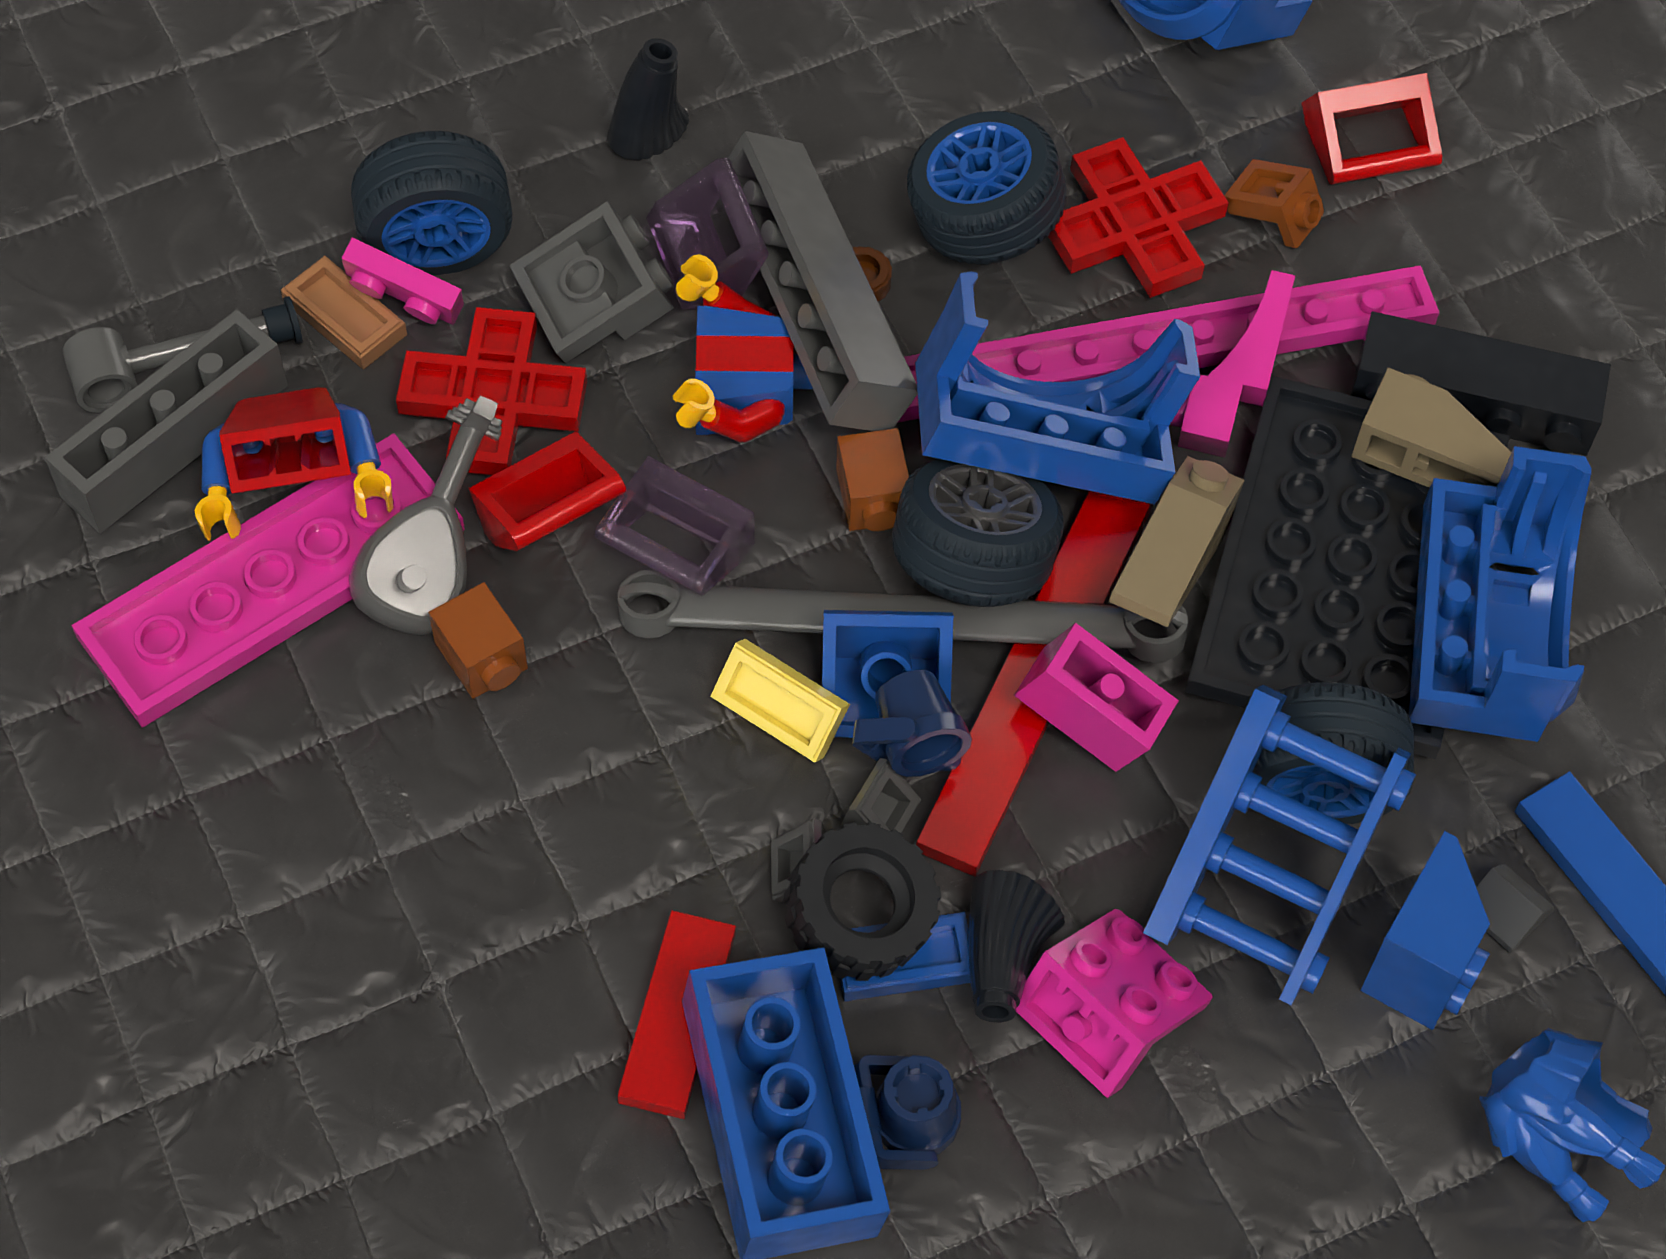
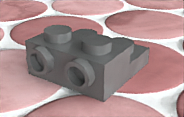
[509,201,675,363]

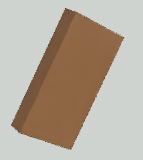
[281,256,407,370]

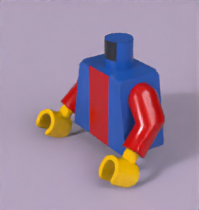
[672,254,813,443]

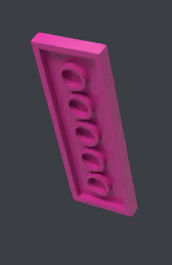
[71,433,465,728]

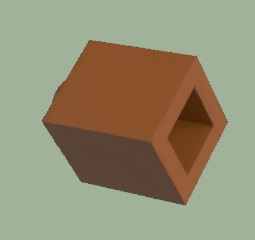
[836,428,909,531]
[428,582,528,699]

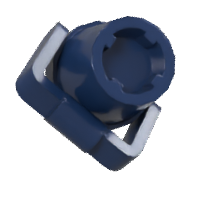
[852,670,972,777]
[854,1055,961,1170]

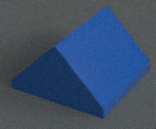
[822,610,954,738]

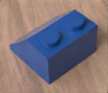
[1360,831,1490,1030]

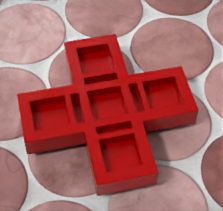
[1048,137,1229,298]
[396,307,587,475]

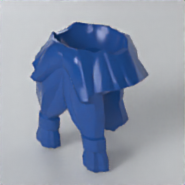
[1479,1028,1666,1222]

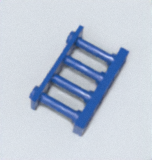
[1143,685,1416,1005]

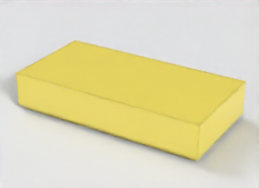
[710,639,850,763]

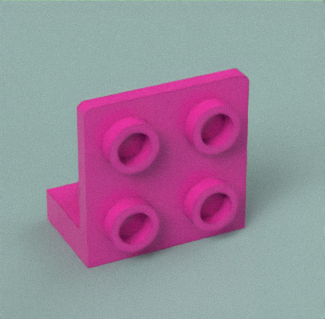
[1016,909,1213,1099]

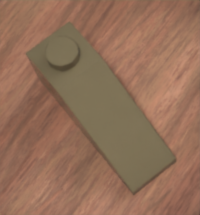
[1351,367,1511,488]
[1109,456,1245,627]

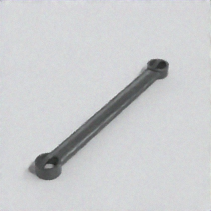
[617,569,1188,663]

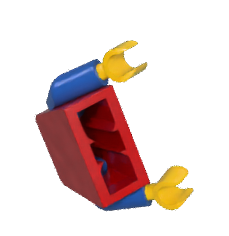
[194,387,393,541]

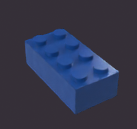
[682,947,890,1259]

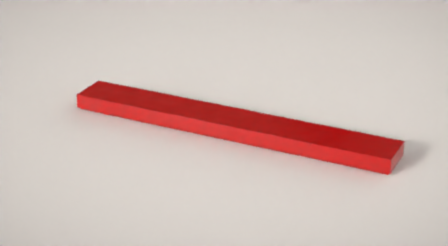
[916,491,1153,877]

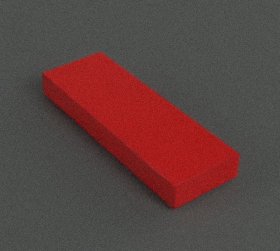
[618,910,736,1120]

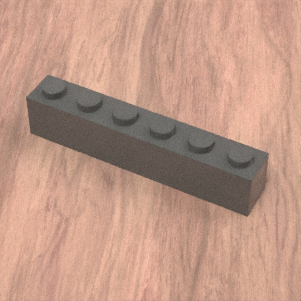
[718,131,918,431]

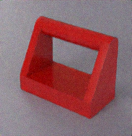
[1301,73,1442,185]
[469,431,626,551]

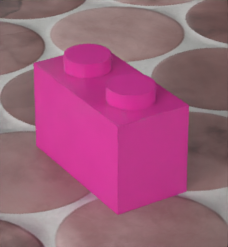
[1014,623,1179,772]

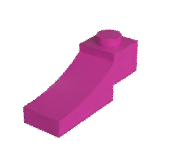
[1170,270,1295,458]

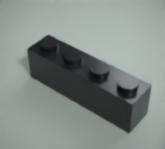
[1351,311,1611,456]

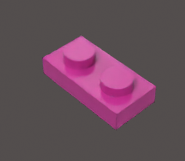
[341,237,464,325]

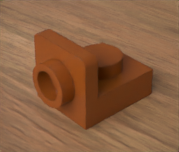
[1224,159,1324,248]

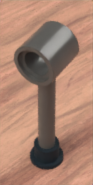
[63,296,303,413]

